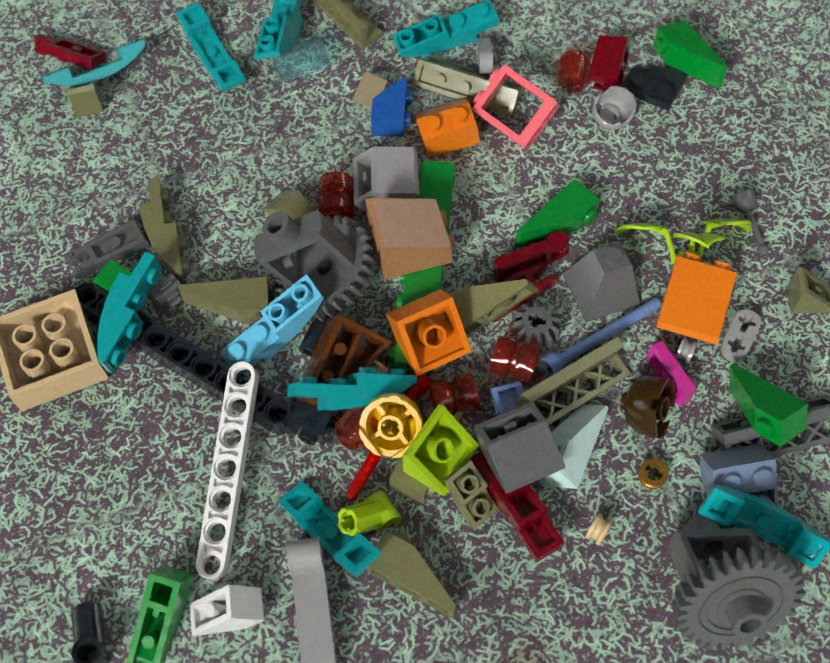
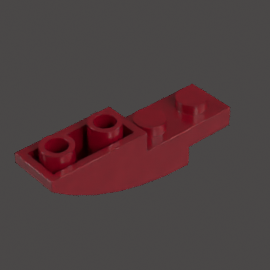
[470,451,565,563]

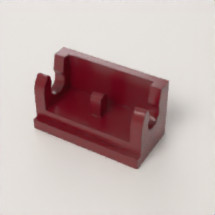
[588,35,629,91]

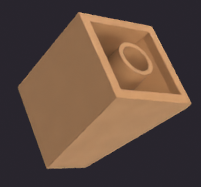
[365,198,456,280]

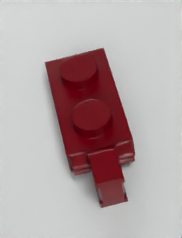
[34,33,107,70]

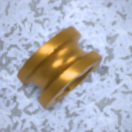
[638,458,669,489]

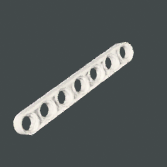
[196,361,259,580]

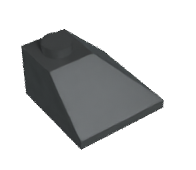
[563,241,640,323]

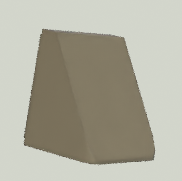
[353,71,389,109]

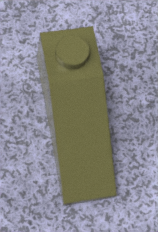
[179,276,271,325]
[448,279,538,337]
[366,530,457,619]

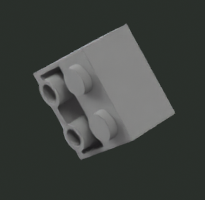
[353,147,419,212]

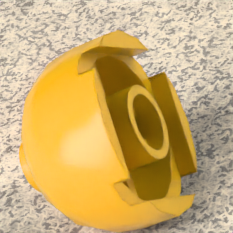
[359,393,423,458]

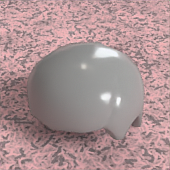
[592,86,637,130]

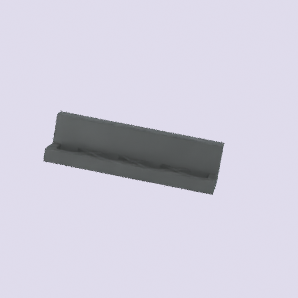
[711,395,830,457]

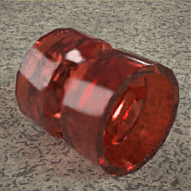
[317,172,354,219]
[489,335,541,384]
[428,372,480,416]

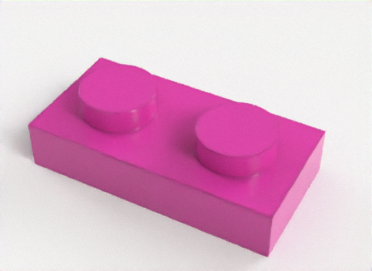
[645,341,697,407]

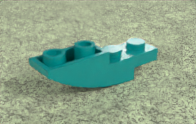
[254,0,304,60]
[392,0,500,57]
[97,252,163,374]
[287,367,417,411]

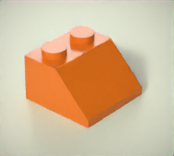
[414,97,480,158]
[386,289,472,377]

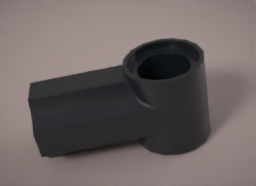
[71,602,110,663]

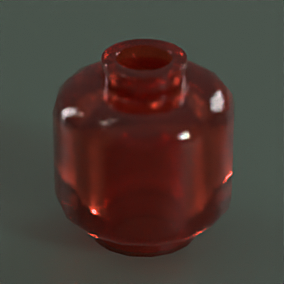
[556,50,591,92]
[335,406,379,452]

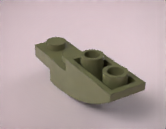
[139,177,191,284]

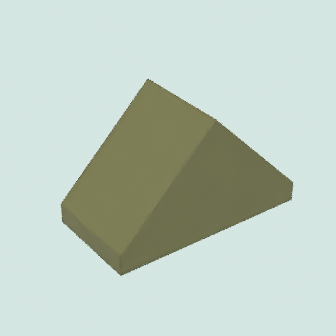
[66,80,104,118]
[263,190,314,220]
[786,267,830,314]

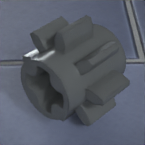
[148,273,182,308]

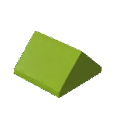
[403,404,479,496]

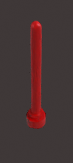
[345,370,432,502]

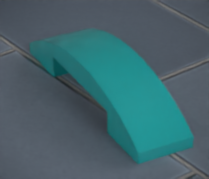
[175,2,246,92]
[40,39,145,85]
[278,480,382,577]
[698,485,830,569]

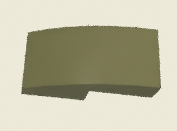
[444,460,499,529]

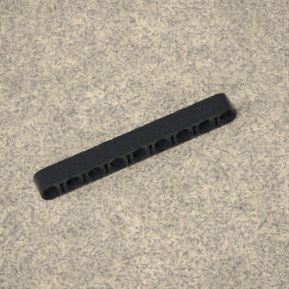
[75,283,292,435]

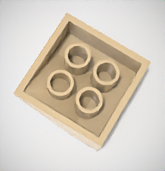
[0,289,109,412]

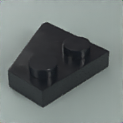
[621,68,689,111]

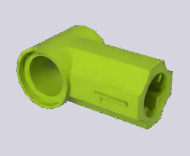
[338,490,402,537]

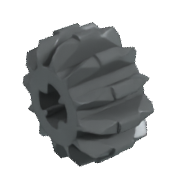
[511,300,562,353]

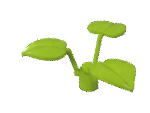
[614,218,752,264]

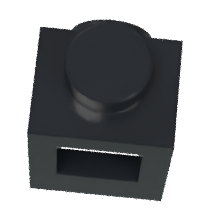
[285,400,337,445]

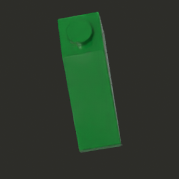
[653,20,727,88]
[515,179,600,248]
[729,363,808,446]
[126,565,195,663]

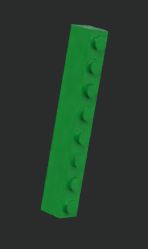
[389,161,455,377]

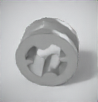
[676,335,698,366]

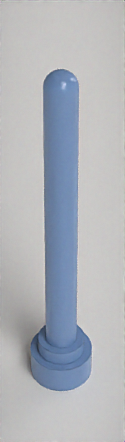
[540,298,662,376]

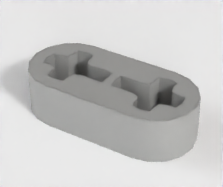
[476,38,493,74]
[720,309,761,362]

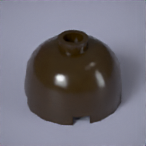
[620,376,676,439]

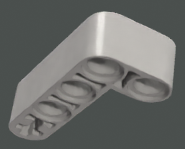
[286,537,337,663]

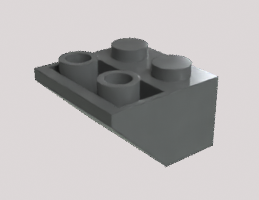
[474,401,566,494]

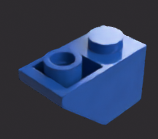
[371,78,412,137]

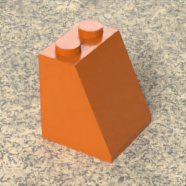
[656,251,737,345]

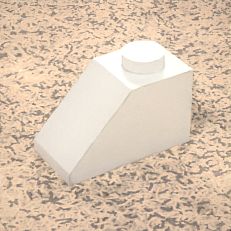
[190,584,264,636]

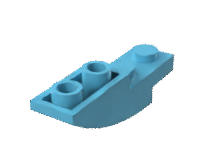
[220,274,324,374]

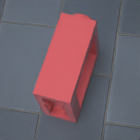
[472,64,560,150]

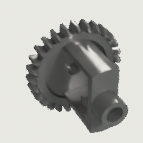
[254,210,377,322]
[669,514,806,650]

